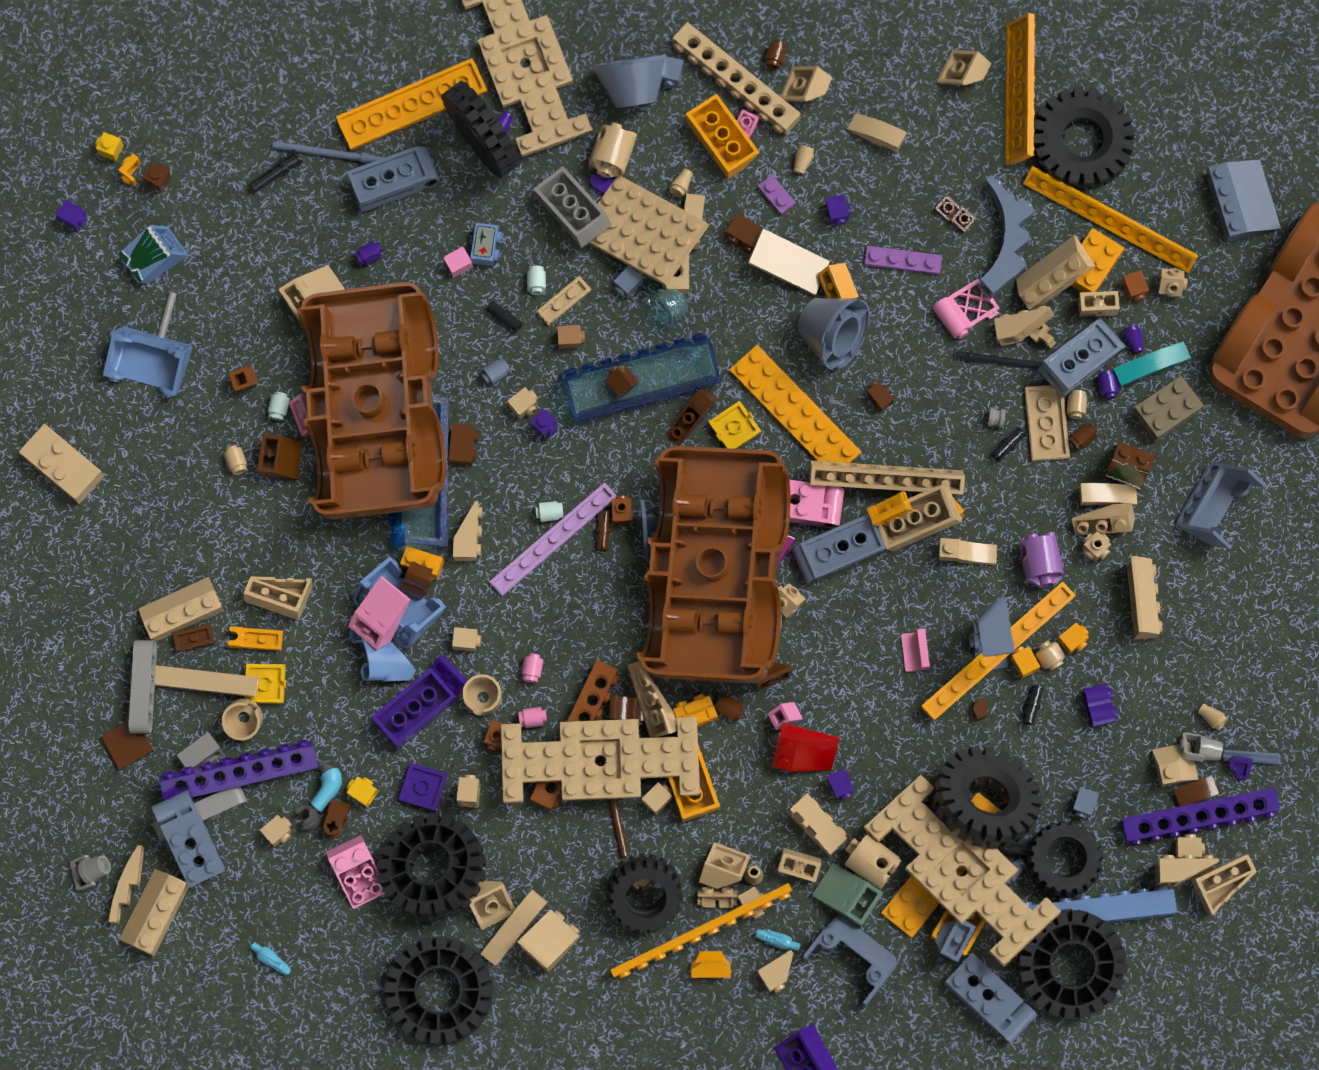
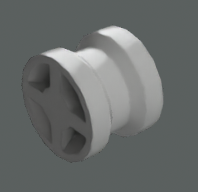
[988,407,1006,428]

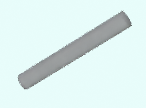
[157,292,177,338]

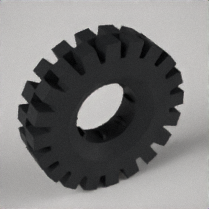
[441,80,521,178]
[1033,87,1135,190]
[933,746,1042,849]
[377,813,487,922]
[1017,909,1127,1019]
[385,936,493,1046]

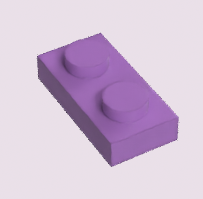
[758,175,796,215]

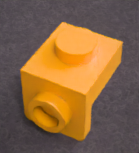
[118,154,141,187]

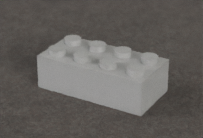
[534,167,611,248]

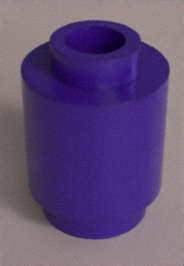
[354,240,383,266]
[1097,370,1120,400]

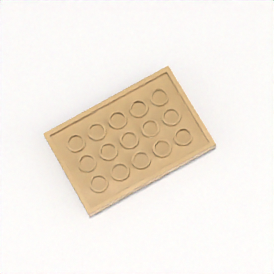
[589,176,709,286]

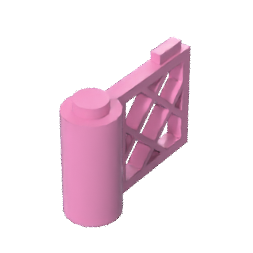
[932,279,1000,339]

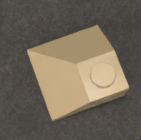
[937,50,991,85]
[780,66,832,101]
[1152,742,1199,788]
[699,842,751,889]
[469,881,516,930]

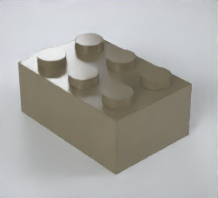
[1133,376,1204,442]

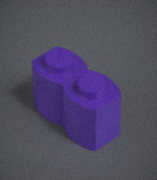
[1082,684,1118,728]

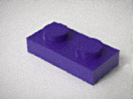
[429,655,468,696]

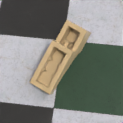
[939,538,997,565]

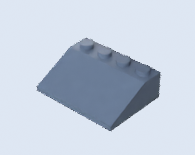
[1206,160,1281,243]

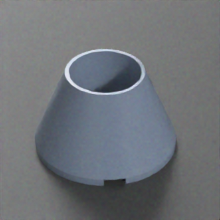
[592,54,667,108]
[798,298,870,370]

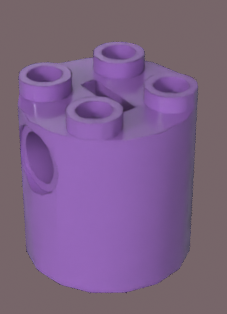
[1018,532,1064,588]

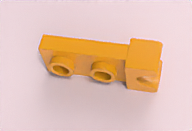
[228,626,283,651]

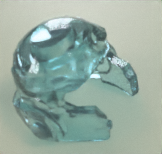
[648,289,689,327]

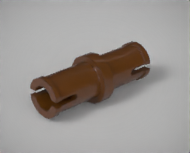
[596,511,611,551]

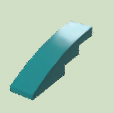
[1113,342,1191,387]

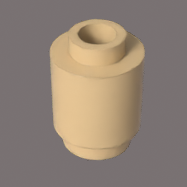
[1067,390,1087,419]
[223,445,247,475]

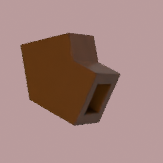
[972,698,989,721]

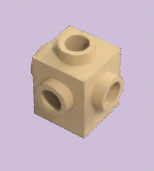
[1159,268,1187,297]
[1082,531,1111,562]
[779,583,806,618]

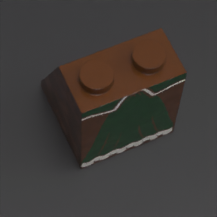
[1105,441,1156,490]

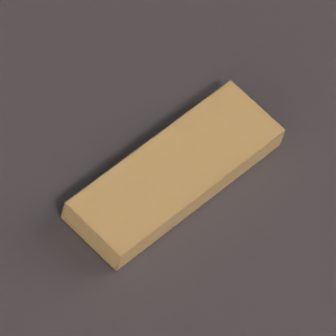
[536,276,592,326]

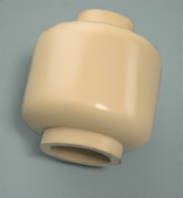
[1036,641,1065,671]

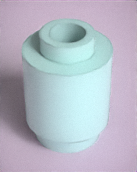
[527,266,546,295]
[267,392,290,421]
[535,501,563,522]

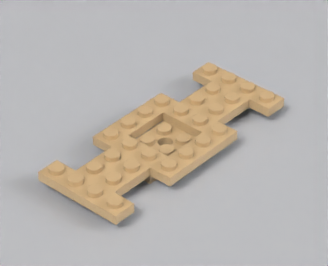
[462,0,592,157]
[501,717,700,803]
[864,775,1061,966]

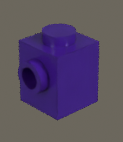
[825,194,852,226]
[56,200,88,231]
[530,409,558,440]
[826,768,855,801]

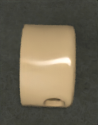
[463,674,502,716]
[222,699,263,741]

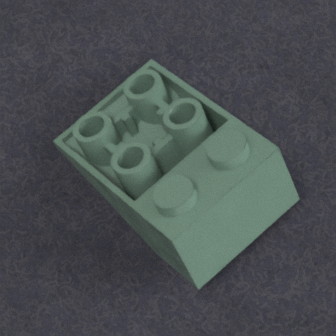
[811,863,883,928]

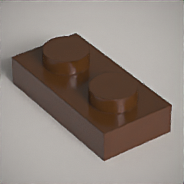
[173,624,215,653]

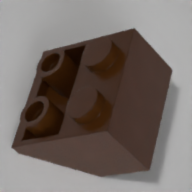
[257,434,303,481]

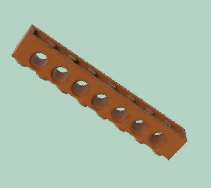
[530,660,620,811]

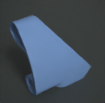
[349,629,416,682]

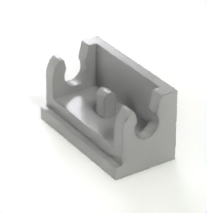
[177,732,224,768]

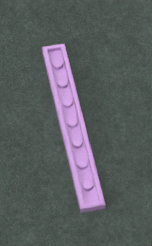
[489,483,617,596]

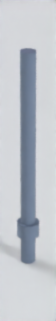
[273,141,384,164]

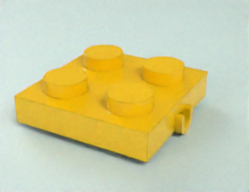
[708,401,761,449]
[245,664,287,704]

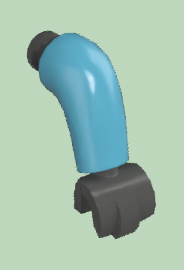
[295,760,342,830]

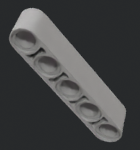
[129,640,157,733]
[152,786,248,842]

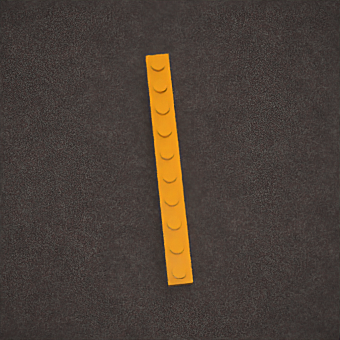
[1023,166,1198,273]
[921,582,1076,721]
[611,884,793,979]

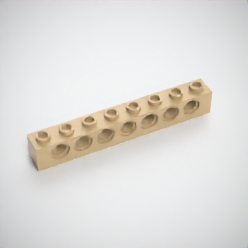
[673,22,801,135]
[809,460,965,494]

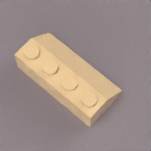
[1016,235,1096,310]
[1127,556,1162,639]
[138,577,224,642]
[119,869,189,956]

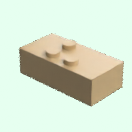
[19,423,104,504]
[878,484,962,551]

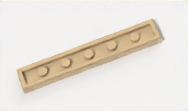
[155,665,260,697]

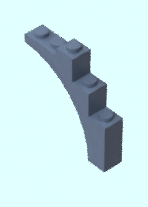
[978,175,1035,299]

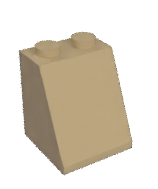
[518,909,580,973]

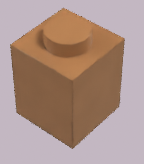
[558,325,585,349]

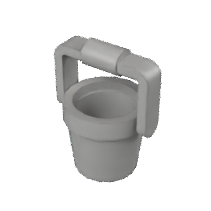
[1180,732,1223,762]
[70,855,111,891]

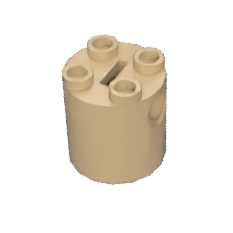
[589,123,637,178]
[845,834,901,890]

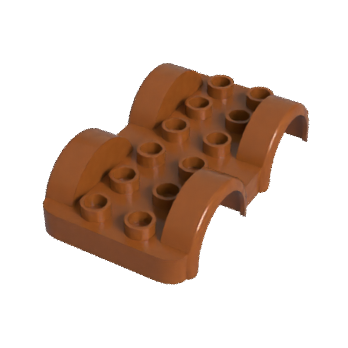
[1209,200,1319,439]
[297,282,446,520]
[637,446,791,683]

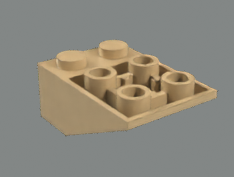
[279,265,345,326]
[1155,855,1219,887]

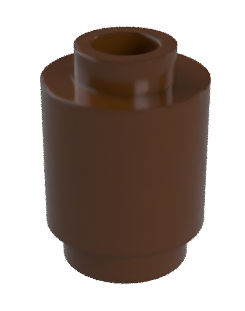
[765,40,787,69]
[1068,423,1097,451]
[715,695,745,722]

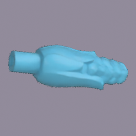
[755,929,801,951]
[250,942,291,975]

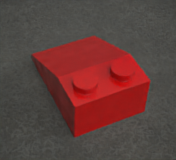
[772,723,840,772]

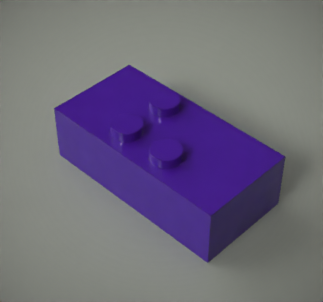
[371,668,456,750]

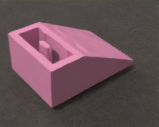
[348,576,411,650]
[326,835,384,909]

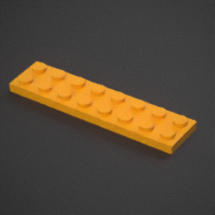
[1005,13,1035,165]
[336,58,488,151]
[729,345,862,463]
[881,792,1001,938]

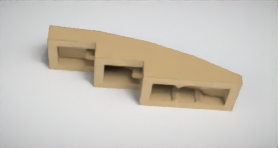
[109,845,144,924]
[481,890,547,966]

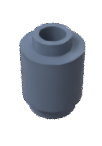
[481,359,510,385]

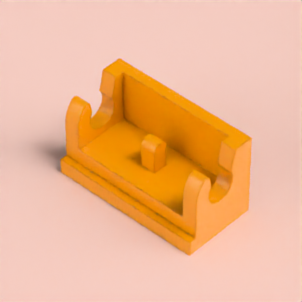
[867,491,913,527]

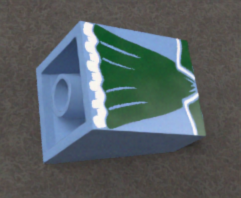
[119,225,189,284]

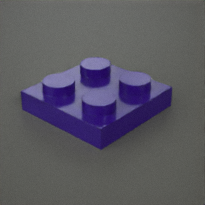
[398,763,448,812]

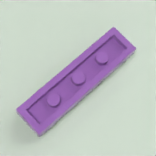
[865,246,942,275]

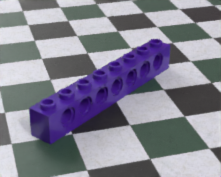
[159,739,318,801]
[1120,787,1280,846]

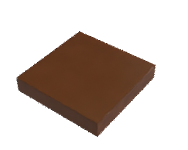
[101,721,154,770]

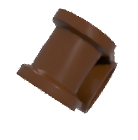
[323,799,351,839]

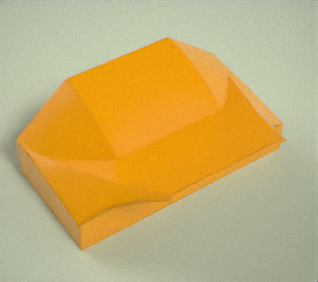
[691,951,731,978]

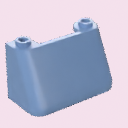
[103,327,193,397]
[353,557,446,649]

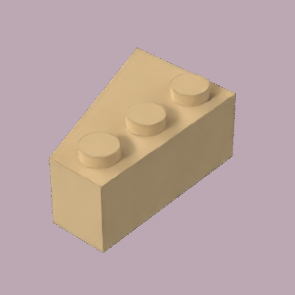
[789,793,847,857]

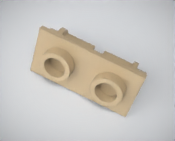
[698,887,737,908]

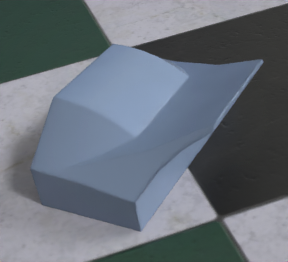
[935,920,976,963]

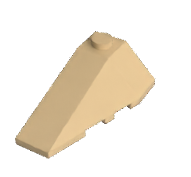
[628,661,678,738]

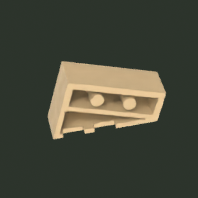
[243,576,313,620]
[1191,854,1257,915]

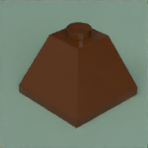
[753,662,793,691]

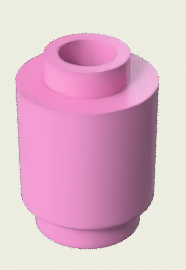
[521,653,543,683]
[518,707,547,728]

